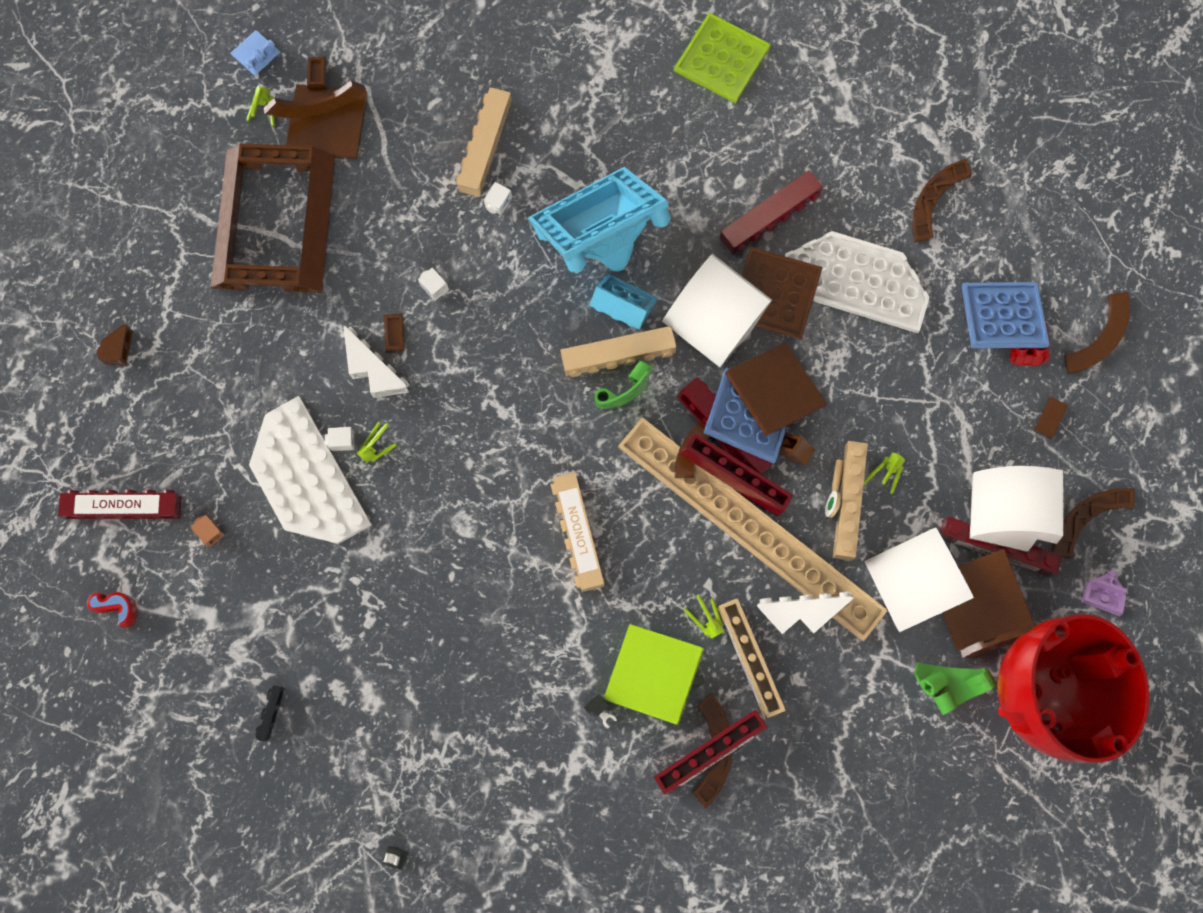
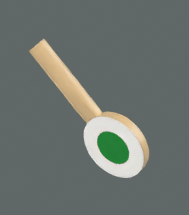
[825,460,844,518]

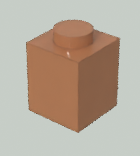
[191,515,225,547]

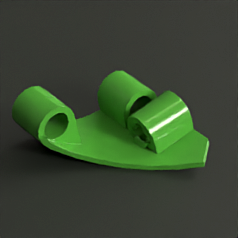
[595,361,654,409]
[914,662,997,715]

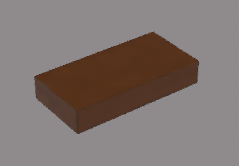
[307,57,327,90]
[384,313,405,352]
[1033,397,1068,439]

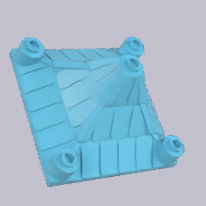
[528,167,671,273]

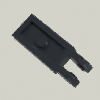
[255,685,285,741]

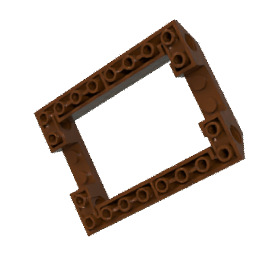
[211,143,335,293]

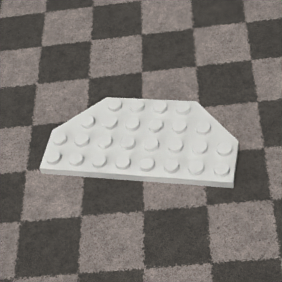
[785,231,930,333]
[249,396,372,544]

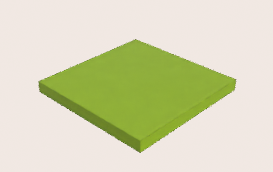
[674,13,771,104]
[603,624,704,725]

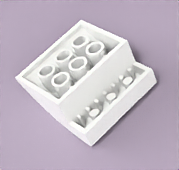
[662,254,772,367]
[970,466,1063,551]
[864,527,974,632]

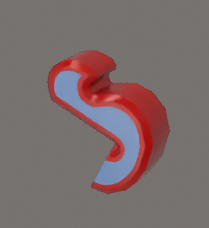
[87,592,137,629]

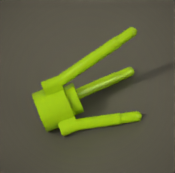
[247,86,275,127]
[357,422,397,463]
[863,453,905,494]
[684,594,724,639]

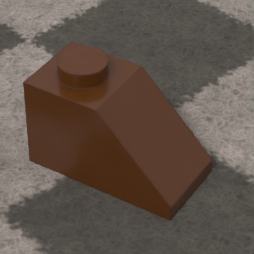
[97,324,133,366]
[779,432,815,466]

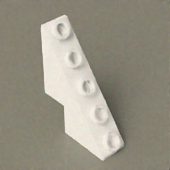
[344,326,410,398]
[757,592,854,634]

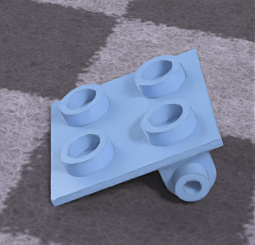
[230,30,281,76]

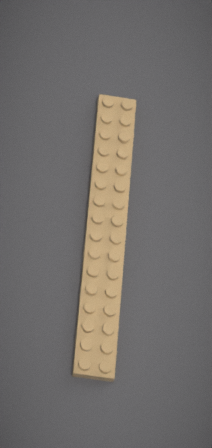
[618,417,888,642]

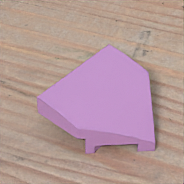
[1082,570,1128,616]

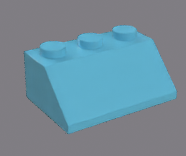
[589,274,658,330]

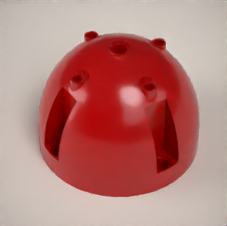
[997,614,1149,763]

